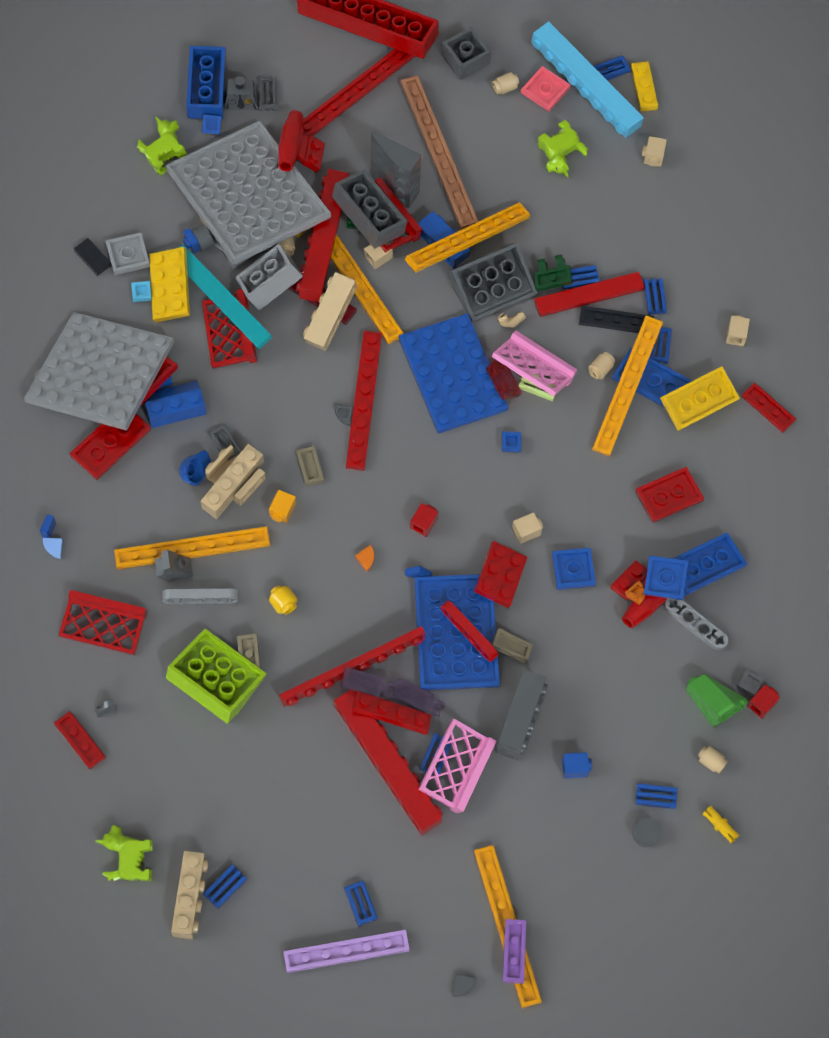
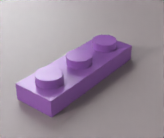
[502,919,526,984]

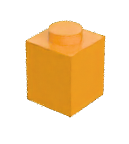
[269,490,296,523]

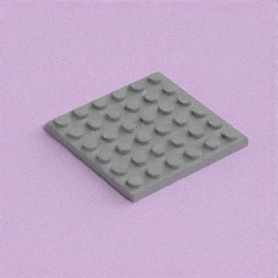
[24,312,174,430]

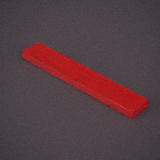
[534,272,645,317]

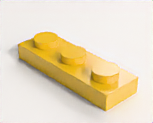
[631,61,658,112]

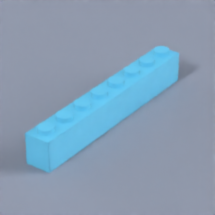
[531,21,644,138]

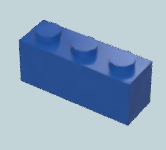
[418,211,470,268]

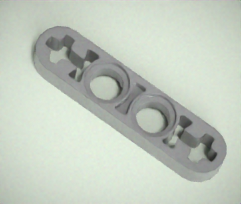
[162,588,239,604]
[664,598,728,651]

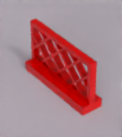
[375,177,422,253]
[202,289,257,369]
[58,590,148,655]

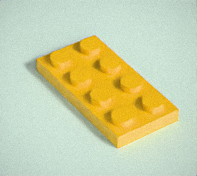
[149,247,190,323]
[660,366,740,431]

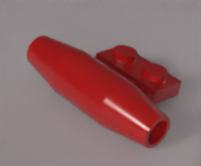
[278,110,325,173]
[610,560,668,629]

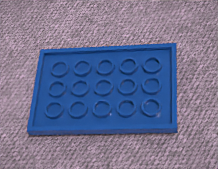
[399,313,508,434]
[414,574,500,691]

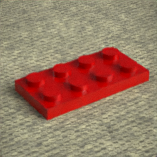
[69,414,151,480]

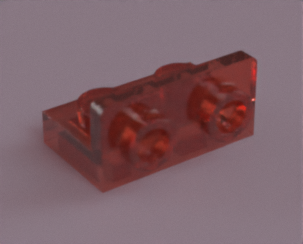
[486,359,522,400]

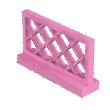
[492,330,577,397]
[418,719,496,813]

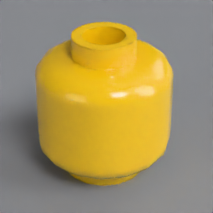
[269,585,298,615]

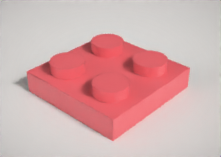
[521,66,570,112]

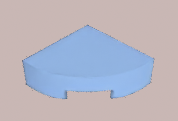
[43,538,63,559]

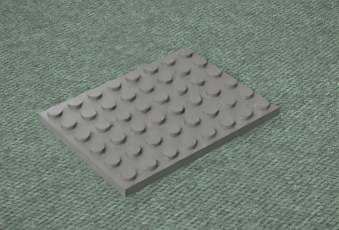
[165,121,331,264]

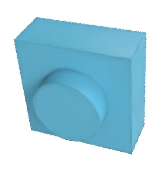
[131,281,152,302]

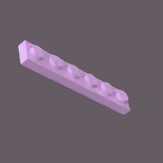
[283,930,409,973]

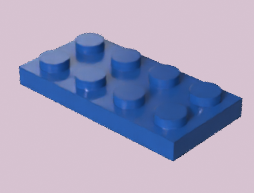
[612,347,692,408]
[672,532,748,596]

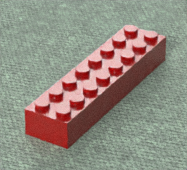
[297,0,439,59]

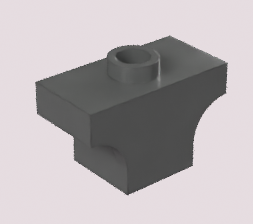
[155,550,193,581]

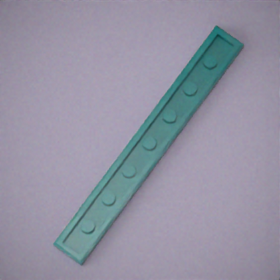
[180,244,273,350]

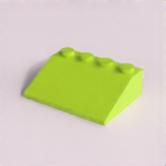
[166,629,267,724]

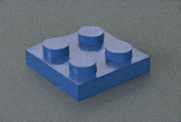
[552,548,596,590]
[644,556,689,600]

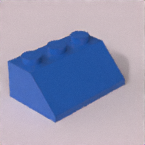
[145,380,207,428]

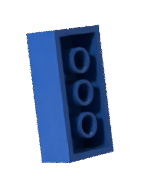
[186,46,227,119]

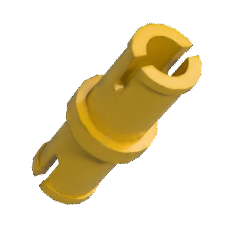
[702,806,740,844]

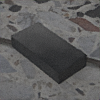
[74,238,112,276]

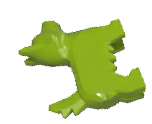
[137,116,187,176]
[538,120,588,178]
[95,825,153,881]

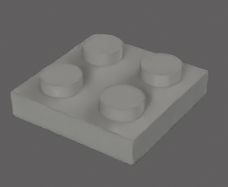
[106,232,150,275]

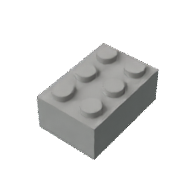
[236,243,303,310]

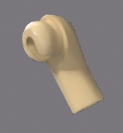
[498,311,526,328]

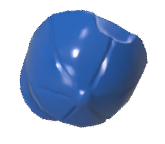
[179,450,211,486]

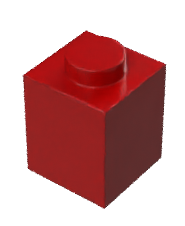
[410,503,438,537]
[747,684,780,719]

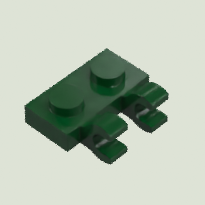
[534,254,573,292]

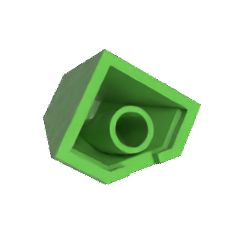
[686,674,748,728]

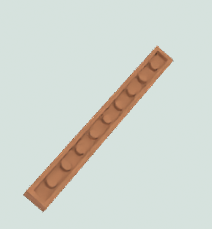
[401,75,478,230]

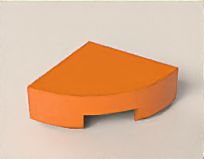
[355,545,374,572]
[625,581,645,605]

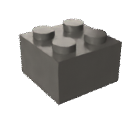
[442,27,491,80]

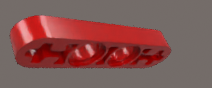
[440,600,499,662]

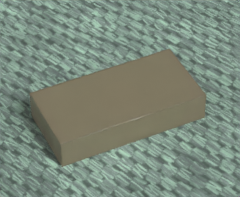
[296,446,324,487]
[491,628,533,664]

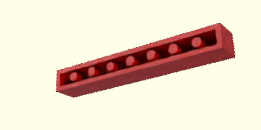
[296,169,350,302]
[334,688,443,836]

